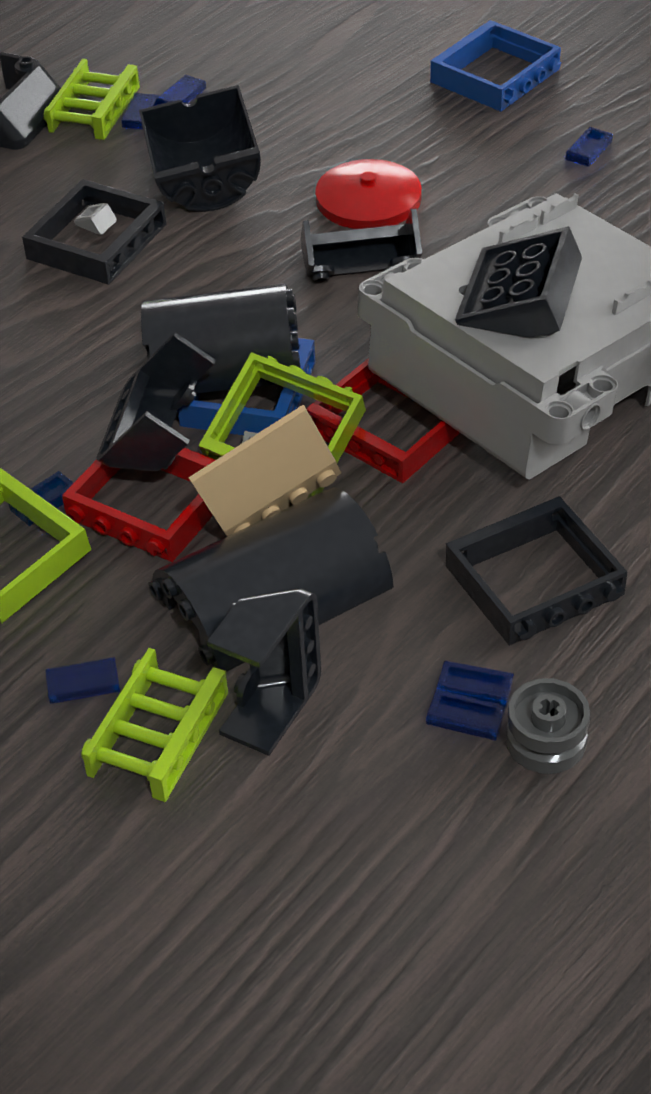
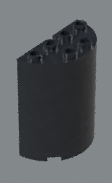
[139,85,261,212]
[141,283,301,394]

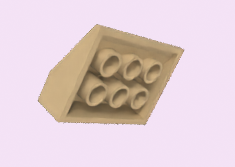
[189,405,341,536]

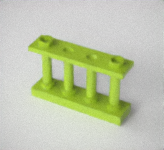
[44,59,140,140]
[81,648,228,802]

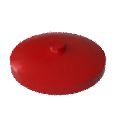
[315,159,422,229]

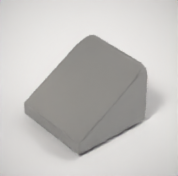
[74,203,116,235]

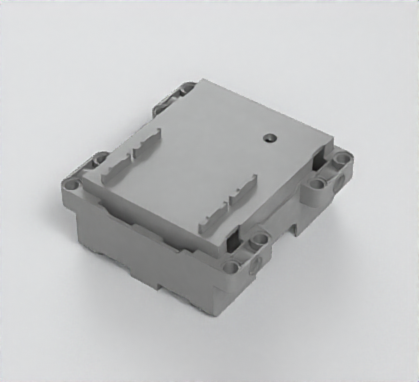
[357,193,651,480]

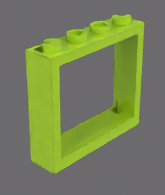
[198,352,366,499]
[0,468,91,623]

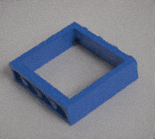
[430,20,561,112]
[177,338,316,435]

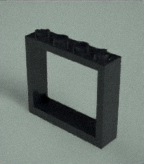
[22,179,167,285]
[446,496,628,646]

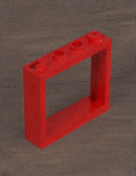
[306,358,460,484]
[62,448,215,562]

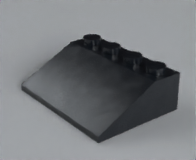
[455,226,582,338]

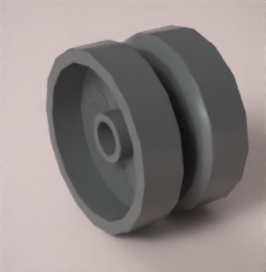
[506,678,590,774]

